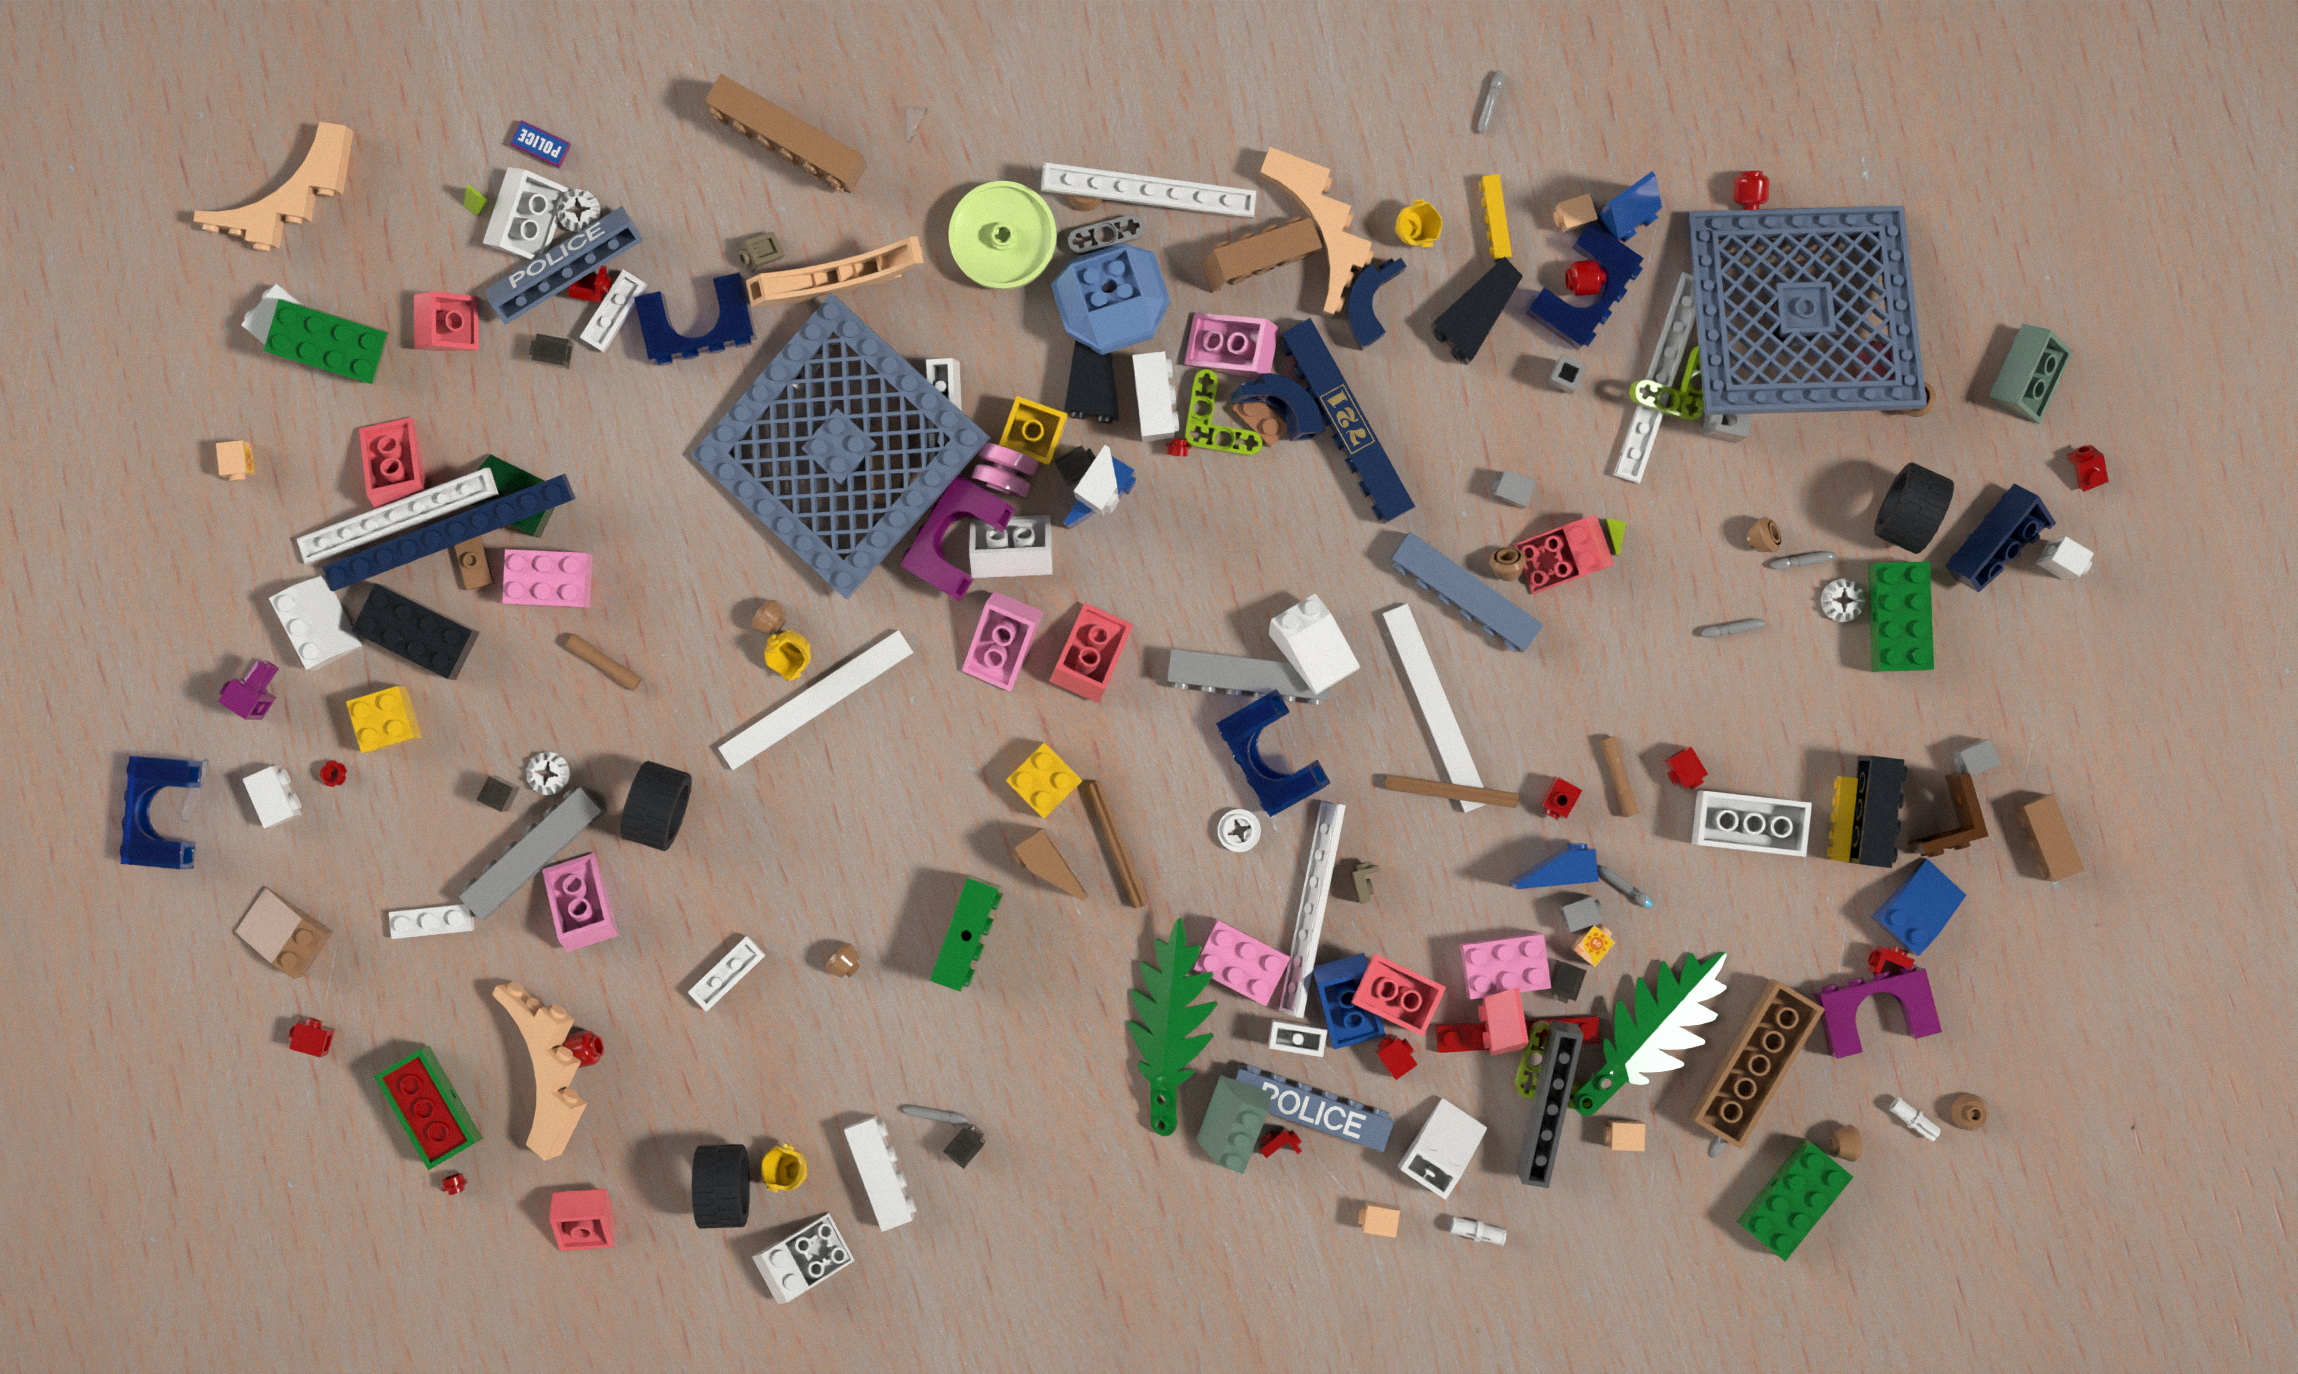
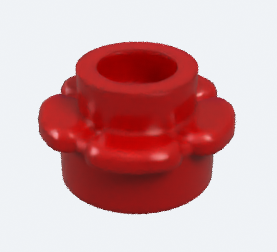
[1165,438,1192,457]
[320,760,347,787]
[441,1173,468,1195]

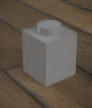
[1547,355,1587,395]
[1491,469,1536,509]
[1953,739,2001,777]
[1558,895,1603,932]

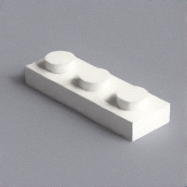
[580,269,647,353]
[389,904,474,939]
[688,936,766,1012]

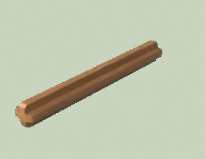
[1385,775,1519,808]
[1087,781,1146,909]

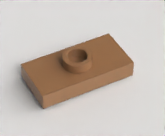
[454,535,495,591]

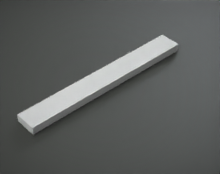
[1041,162,1256,219]
[1613,272,1696,484]
[297,468,498,564]
[1382,603,1486,813]
[718,630,914,770]
[1279,800,1346,1018]

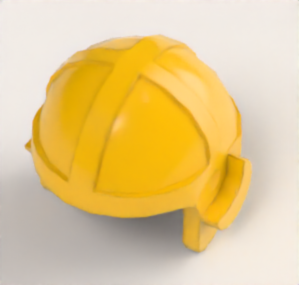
[1394,199,1442,249]
[764,630,811,681]
[761,1142,808,1193]

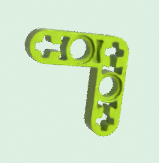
[1629,345,1704,420]
[1185,369,1262,456]
[1515,1020,1592,1109]

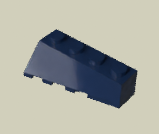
[1946,483,2056,592]

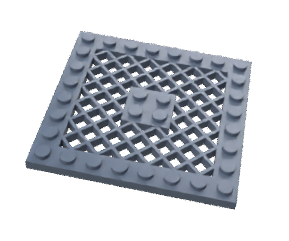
[1687,206,1927,415]
[691,293,991,599]

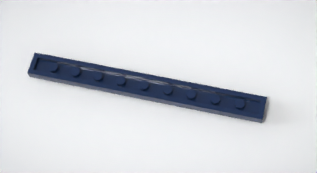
[322,474,576,592]

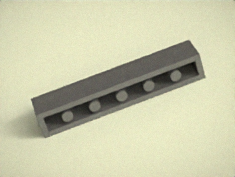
[1517,1020,1583,1188]

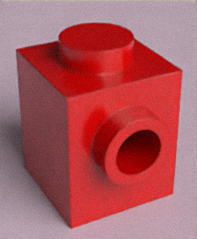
[1664,747,1709,790]
[1540,777,1582,821]
[288,1018,335,1058]
[1375,1036,1418,1080]

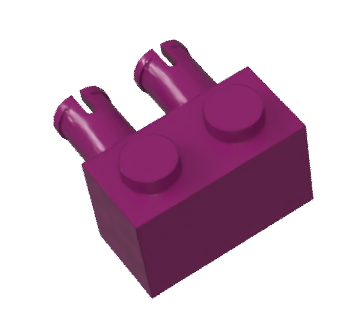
[218,659,279,720]

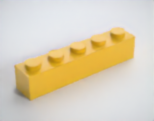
[1479,174,1512,262]
[1827,776,1858,862]

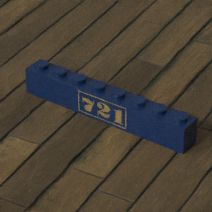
[1279,318,1415,524]

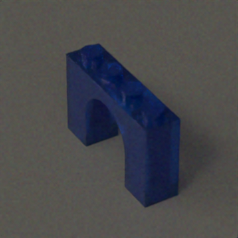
[1526,222,1644,350]
[634,272,757,366]
[1216,689,1331,817]
[120,756,203,869]

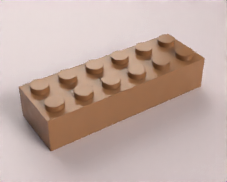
[704,73,867,193]
[1688,978,1825,1149]

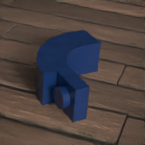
[1347,258,1407,351]
[1231,373,1325,442]

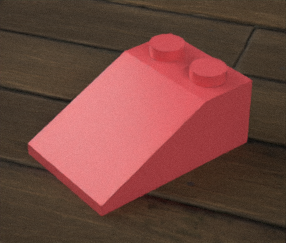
[359,417,428,509]
[1049,602,1133,703]
[1351,953,1446,1036]

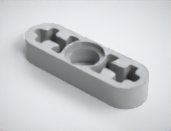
[1068,215,1144,255]

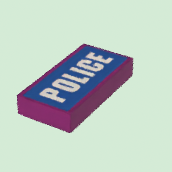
[510,120,571,168]

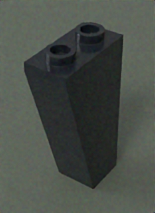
[1431,256,1523,365]
[1064,340,1119,424]

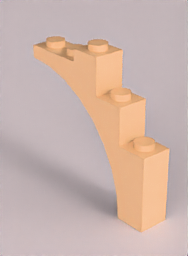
[193,122,353,252]
[1259,147,1374,318]
[746,236,924,307]
[492,981,587,1161]

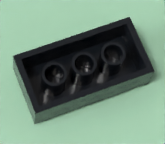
[351,583,480,680]
[1848,755,1907,868]

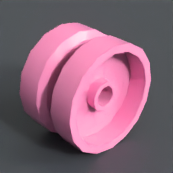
[971,442,1039,498]

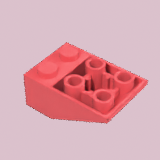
[1514,514,1615,595]

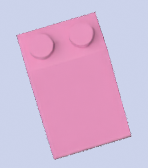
[1184,312,1279,378]
[962,591,1044,692]
[542,853,619,952]

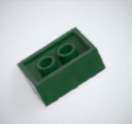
[470,454,555,538]

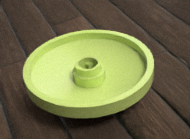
[948,181,1057,290]

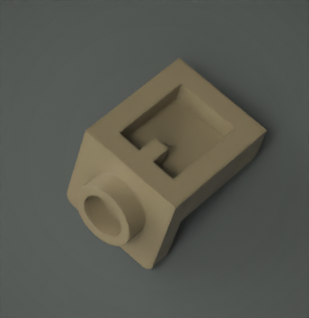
[738,231,784,273]
[1350,861,1380,904]

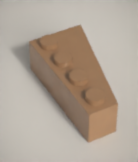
[1200,217,1322,293]

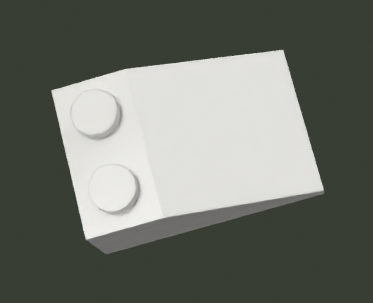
[1268,594,1360,695]

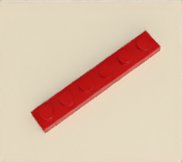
[1436,1016,1600,1053]

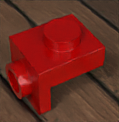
[568,265,611,303]
[2067,445,2109,492]
[1868,946,1915,974]
[1259,1127,1302,1159]

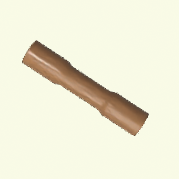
[565,634,642,691]
[1600,736,1639,818]

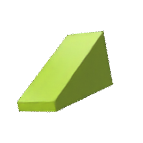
[463,184,489,216]
[1604,518,1626,556]

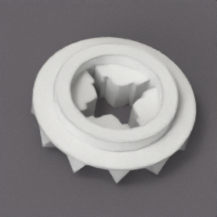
[556,189,600,232]
[1821,579,1865,622]
[526,752,570,795]
[1218,809,1261,852]

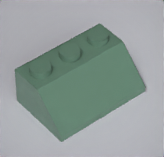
[1989,324,2073,424]
[1196,1075,1272,1174]

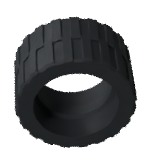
[1874,462,1954,554]
[620,761,692,851]
[692,1144,750,1229]

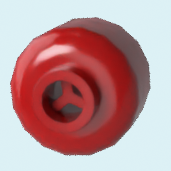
[1734,170,1769,210]
[1565,260,1606,297]
[563,1031,604,1068]

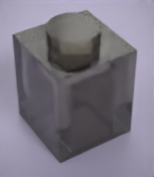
[529,334,574,369]
[1054,445,1096,487]
[477,775,520,812]
[1547,960,1587,1003]
[943,1123,986,1169]

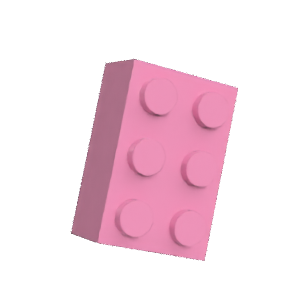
[502,549,593,609]
[1193,918,1291,1006]
[1459,932,1551,999]

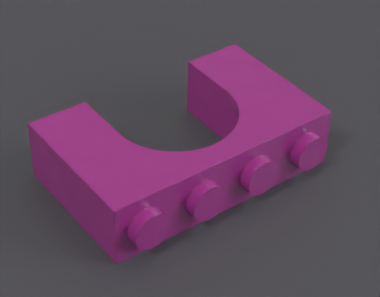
[900,474,1016,602]
[1814,964,1942,1059]

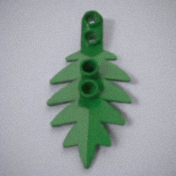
[1128,918,1218,1136]
[1573,952,1726,1116]

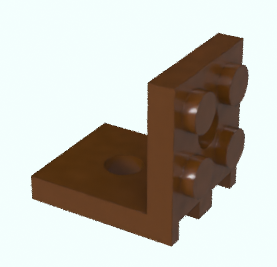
[1908,772,1988,857]

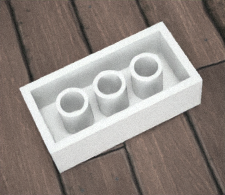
[1692,790,1812,857]

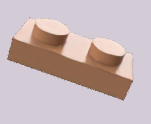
[1232,403,1288,447]

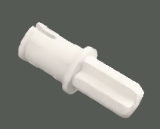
[1889,1097,1941,1142]

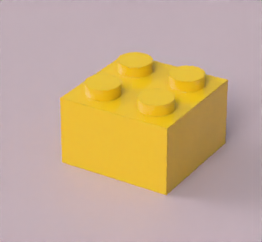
[999,396,1069,468]
[346,686,422,754]
[1006,742,1083,819]

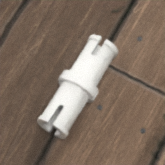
[1450,1216,1507,1246]

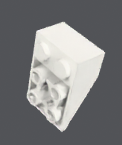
[1398,1098,1487,1200]
[752,1213,855,1304]

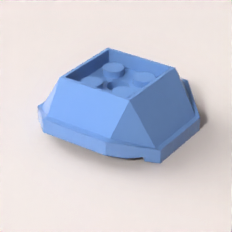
[1051,243,1170,355]

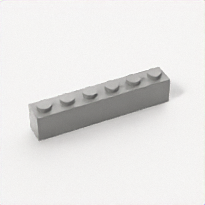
[1167,649,1330,705]
[459,787,607,921]

